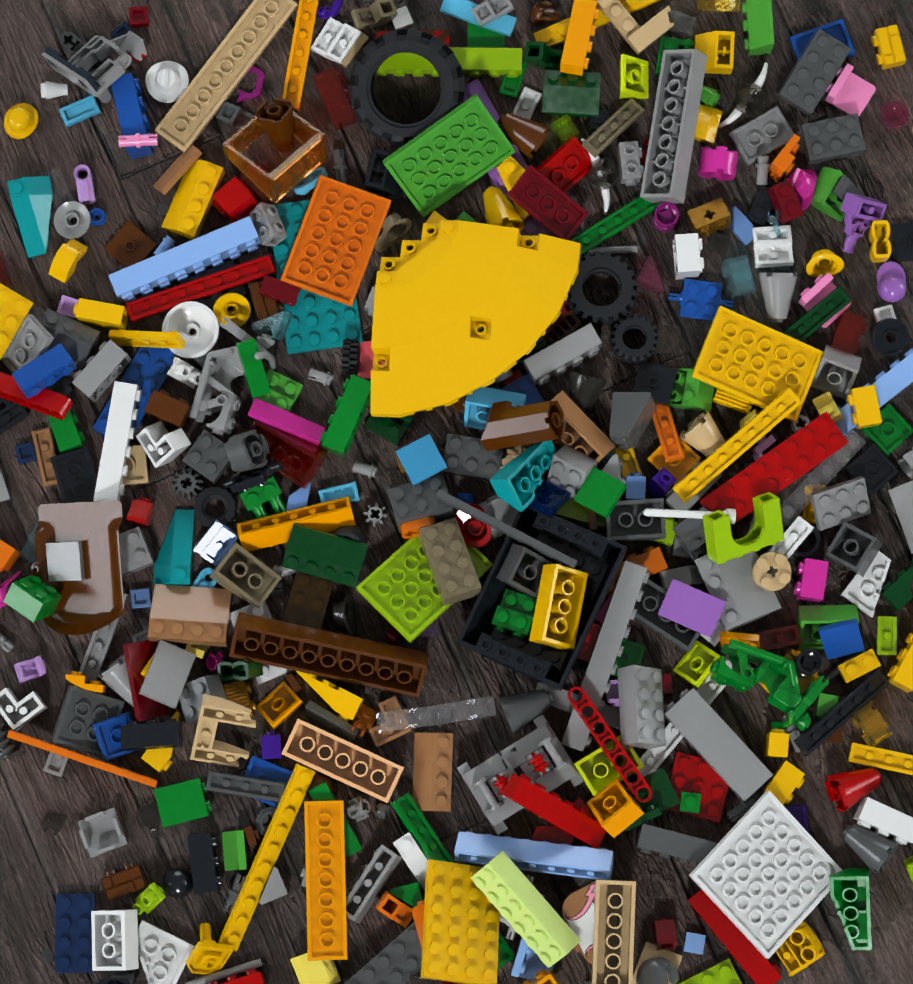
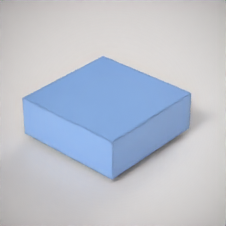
[683,932,706,955]

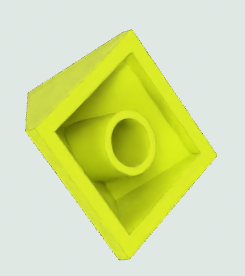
[619,54,649,99]
[673,640,720,689]

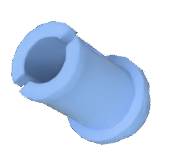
[153,236,176,255]

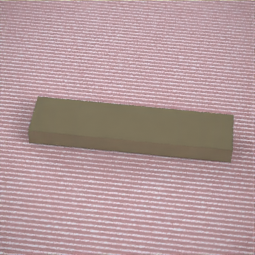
[582,97,645,158]

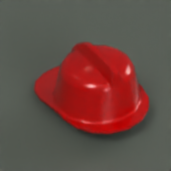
[456,503,491,548]

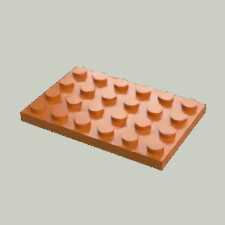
[280,175,392,307]

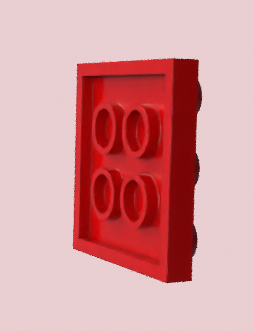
[668,752,729,823]

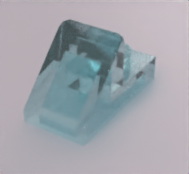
[251,311,293,340]

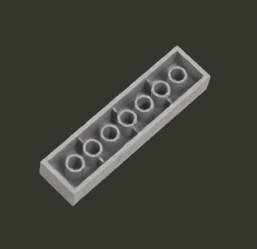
[640,49,707,203]

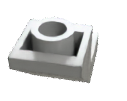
[659,565,705,591]

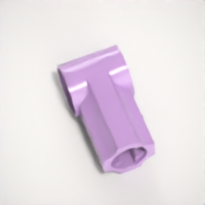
[74,165,96,205]

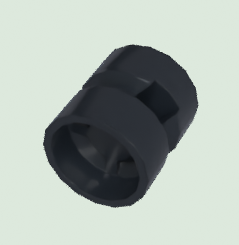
[792,649,823,678]

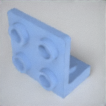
[511,937,554,980]

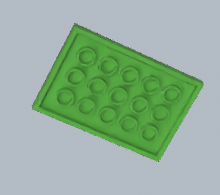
[382,94,516,217]

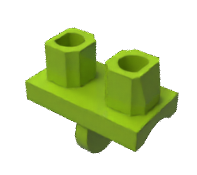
[132,882,166,915]

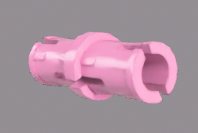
[118,133,158,148]

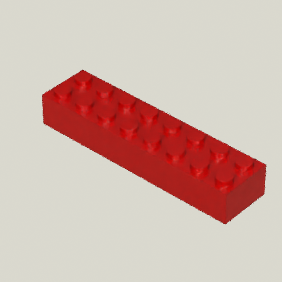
[699,411,849,526]

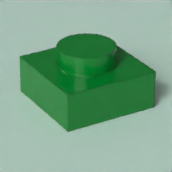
[679,791,701,813]

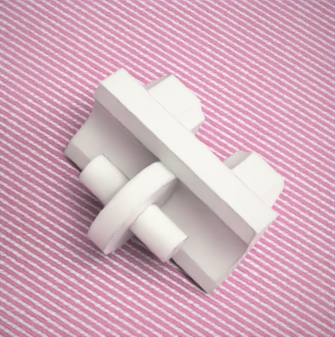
[167,357,202,389]

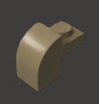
[351,0,398,30]

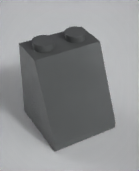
[609,392,657,451]

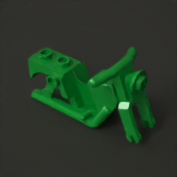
[710,639,829,731]

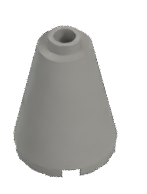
[759,272,797,323]
[97,654,134,707]

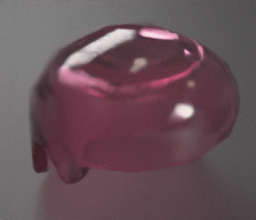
[880,101,910,130]

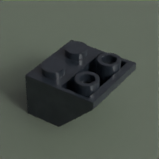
[364,148,404,199]

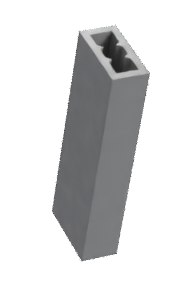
[664,688,773,801]

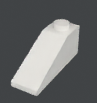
[393,832,427,891]

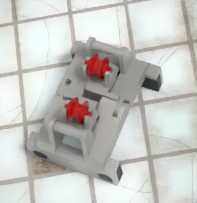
[457,714,584,835]

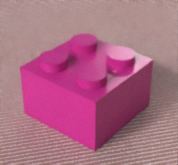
[793,558,829,603]

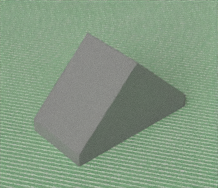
[259,866,289,905]

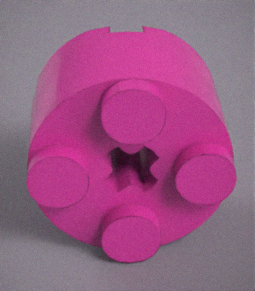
[698,146,738,181]

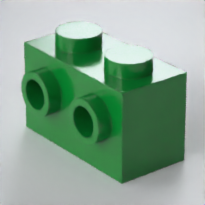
[47,410,85,454]

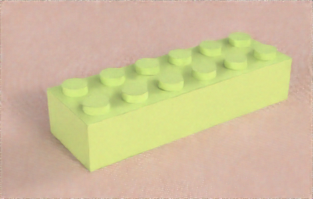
[471,850,581,968]

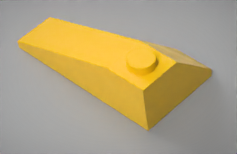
[296,671,364,722]

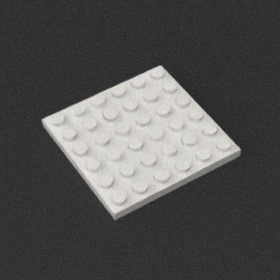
[689,791,843,959]

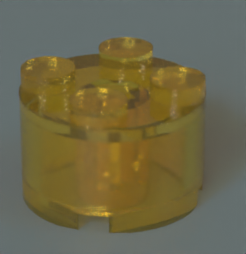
[851,702,893,747]

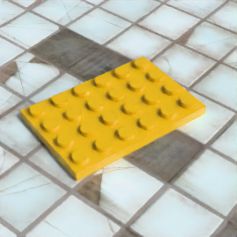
[691,306,823,422]
[421,859,500,984]

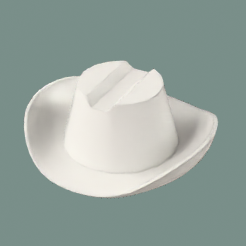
[145,61,189,103]

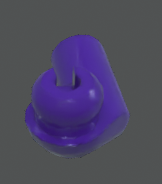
[317,0,344,20]

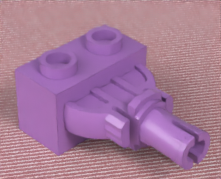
[840,192,887,254]

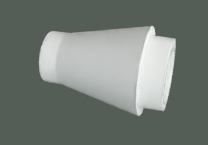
[40,81,68,100]

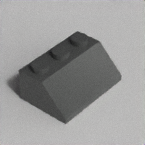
[40,309,100,371]

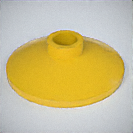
[213,293,251,327]

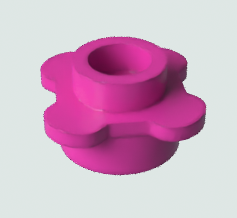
[206,652,224,672]

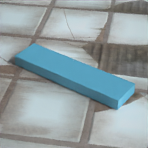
[440,0,517,37]

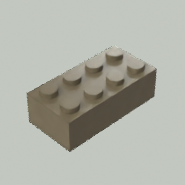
[418,518,482,606]

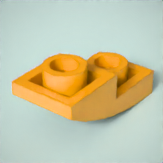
[65,671,106,694]

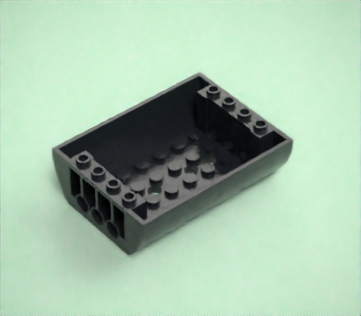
[457,504,628,691]

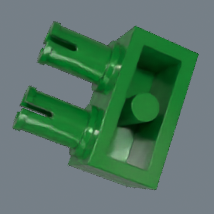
[238,475,287,519]

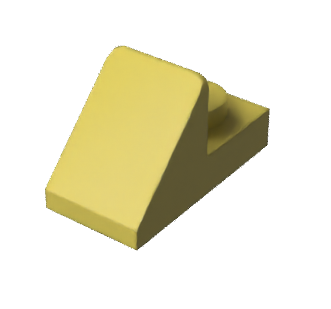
[812,391,843,423]

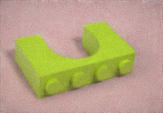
[702,492,784,564]

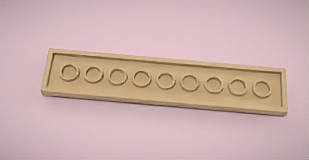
[155,0,298,153]

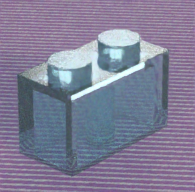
[721,255,756,300]

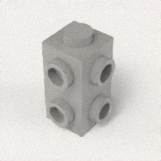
[616,141,644,186]
[249,202,287,247]

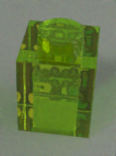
[551,114,579,145]

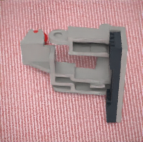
[41,30,147,103]

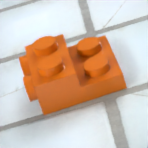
[768,134,800,182]

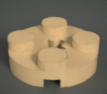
[752,552,791,592]

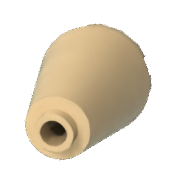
[679,411,726,457]

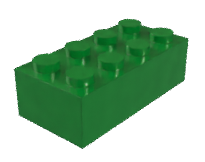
[320,374,371,458]

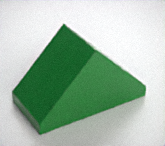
[390,882,423,907]

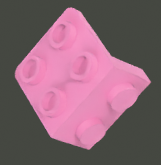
[825,63,876,118]
[798,273,851,328]

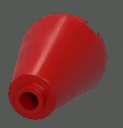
[825,767,882,812]

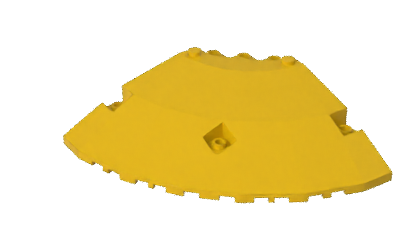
[370,220,581,418]

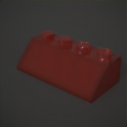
[250,419,328,489]

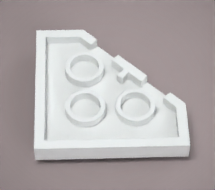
[138,920,195,984]

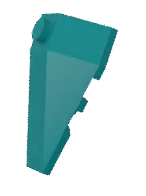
[7,176,54,258]
[490,441,557,512]
[153,509,195,586]

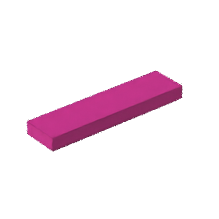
[248,398,325,446]

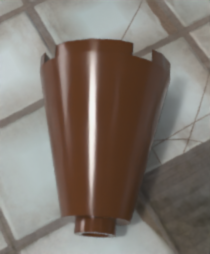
[256,98,294,153]
[497,112,552,160]

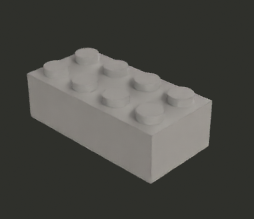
[523,323,602,386]
[617,665,666,749]

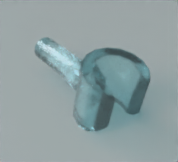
[768,210,781,237]

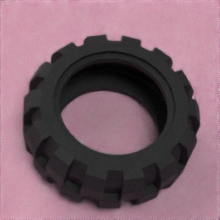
[348,29,465,146]

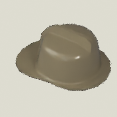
[375,212,412,252]

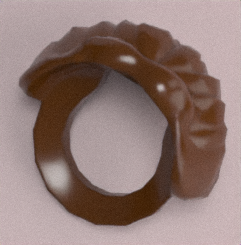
[531,1,559,26]

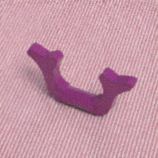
[236,66,265,104]

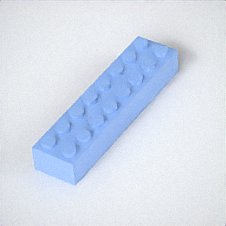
[108,216,261,303]

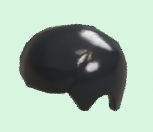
[162,868,193,898]

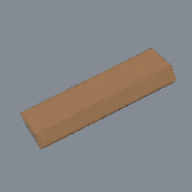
[153,145,202,195]
[31,427,57,487]

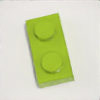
[876,616,897,656]

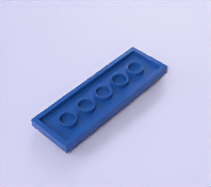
[92,330,180,441]

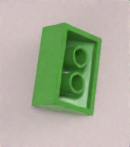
[741,0,774,56]
[797,605,859,650]

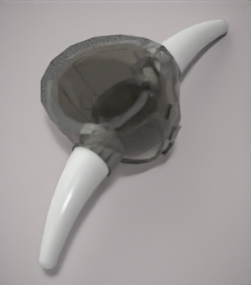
[718,62,768,128]
[581,138,619,215]

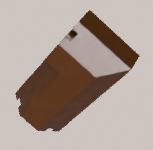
[480,401,566,451]

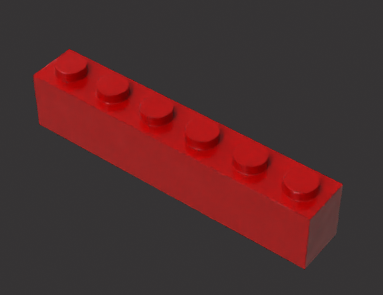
[501,773,607,849]
[687,888,782,984]

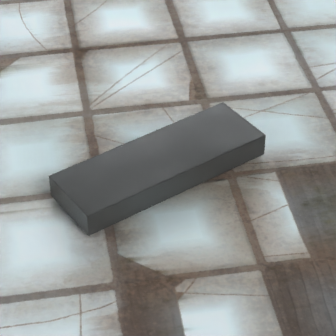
[303,700,359,743]

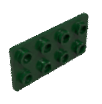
[625,768,680,831]

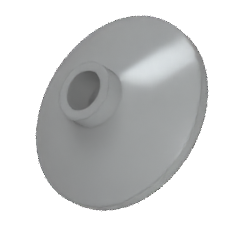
[54,201,91,239]

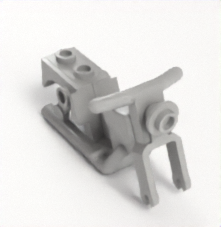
[189,317,276,436]

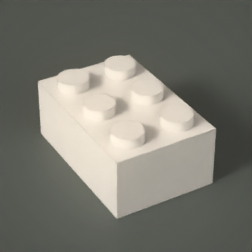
[853,797,913,845]
[91,909,139,971]

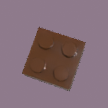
[144,389,191,431]

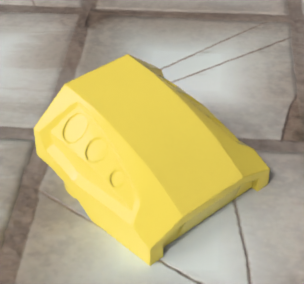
[290,953,341,984]

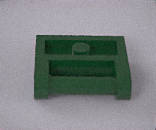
[364,415,414,446]

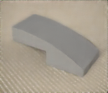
[471,0,515,26]

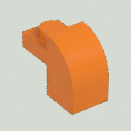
[375,891,413,928]

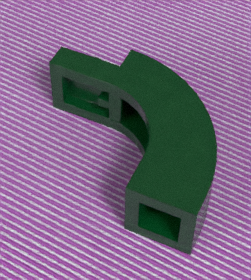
[524,41,591,72]

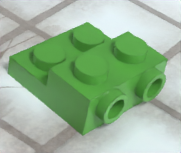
[252,369,304,412]

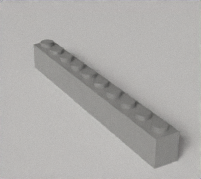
[561,560,650,752]

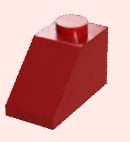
[126,497,155,528]

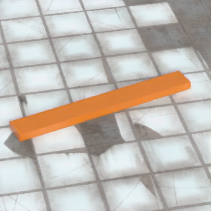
[7,730,157,788]

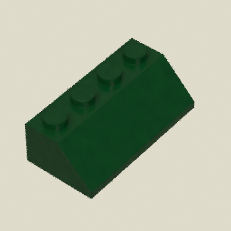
[282,523,369,588]

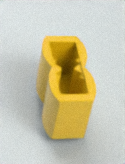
[868,220,891,263]

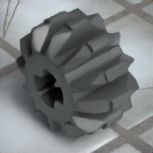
[171,468,204,500]

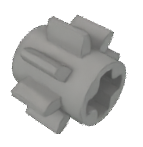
[363,503,388,527]
[347,796,371,822]

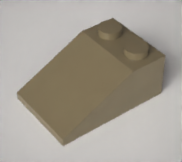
[209,543,282,608]

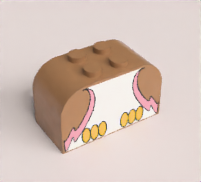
[561,880,595,964]

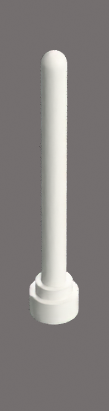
[643,508,736,524]

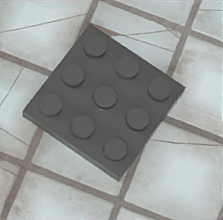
[51,685,125,756]

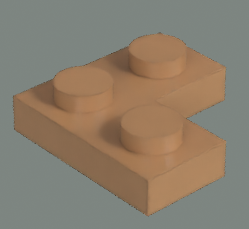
[369,696,411,747]

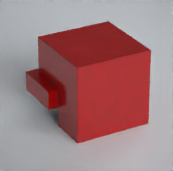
[212,177,258,223]

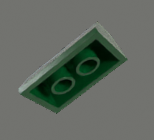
[542,69,601,117]

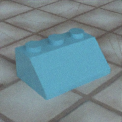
[464,387,526,430]

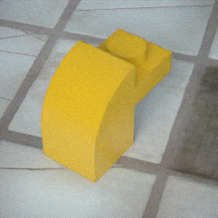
[49,239,88,283]

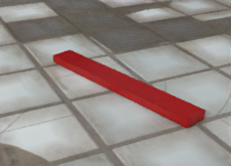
[125,254,276,322]

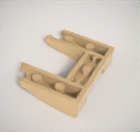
[595,0,674,55]
[190,694,256,767]

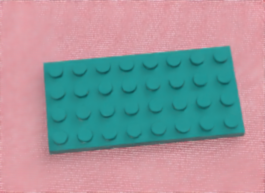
[273,200,363,355]

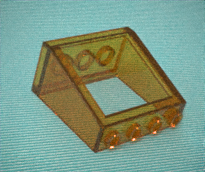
[223,111,328,203]

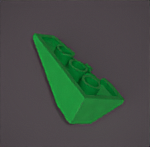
[829,868,872,950]

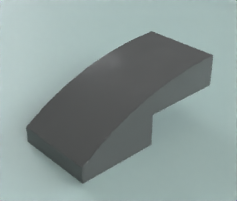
[216,101,259,136]

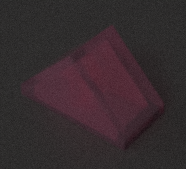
[637,255,664,295]

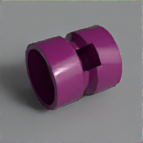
[653,202,679,232]

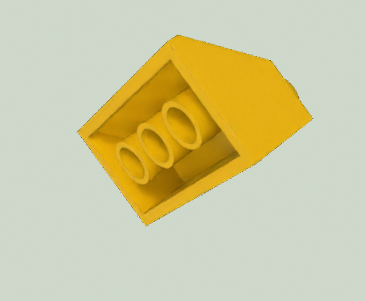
[161,159,225,240]

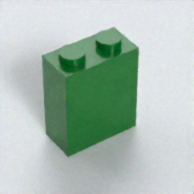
[154,778,212,828]

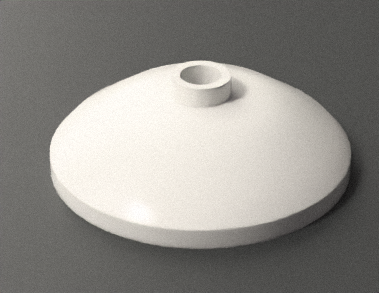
[162,301,219,359]

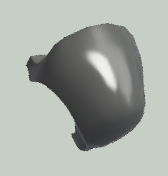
[636,957,679,984]

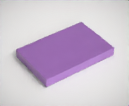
[658,579,727,638]

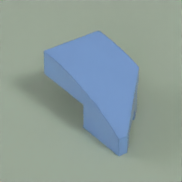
[730,206,755,246]
[286,481,312,511]

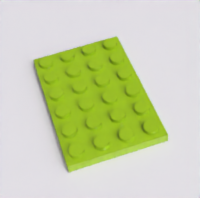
[356,519,493,643]

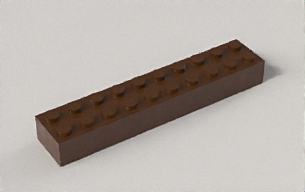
[229,612,429,697]

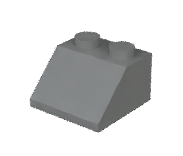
[810,345,862,400]

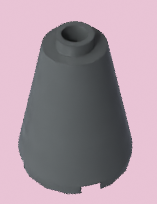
[498,689,554,734]
[843,824,899,875]

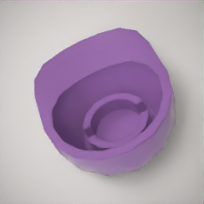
[877,261,906,302]

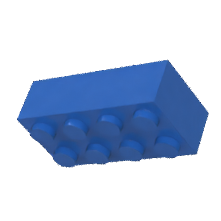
[111,73,155,159]

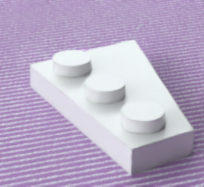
[841,551,891,618]

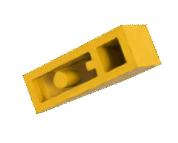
[141,711,182,772]

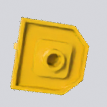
[186,923,234,975]

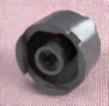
[224,430,269,472]

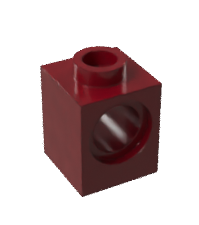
[654,918,677,950]

